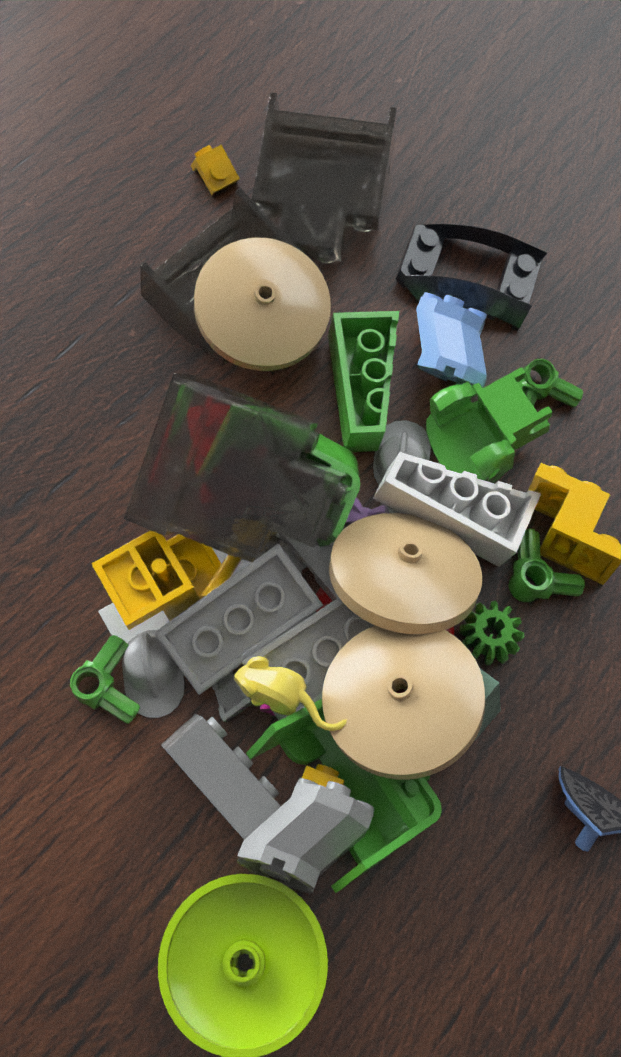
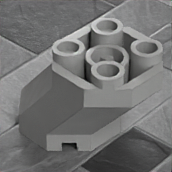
[237,778,375,894]

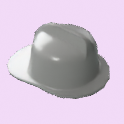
[373,420,431,485]
[122,630,185,718]

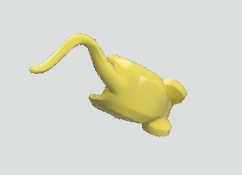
[234,656,347,731]

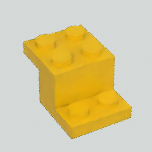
[528,463,621,585]
[92,524,221,630]

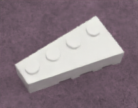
[373,452,541,567]

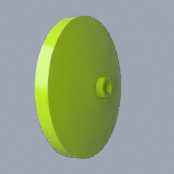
[158,874,328,1057]

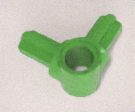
[520,358,583,407]
[508,529,585,602]
[70,635,140,724]

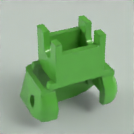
[426,367,552,483]

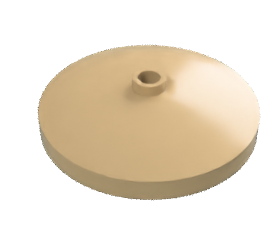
[194,238,331,371]
[329,513,482,634]
[322,625,485,780]

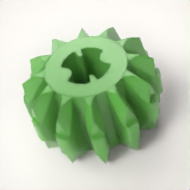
[459,600,524,665]

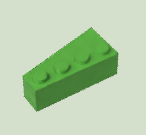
[328,311,399,452]

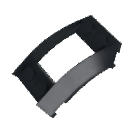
[396,223,547,331]

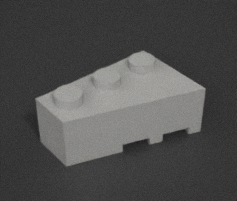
[161,714,281,840]

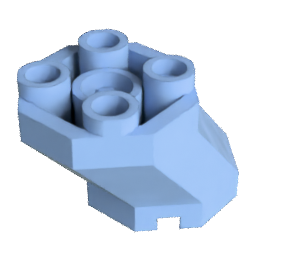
[416,292,487,388]

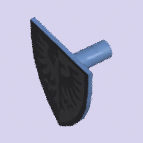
[559,765,621,851]

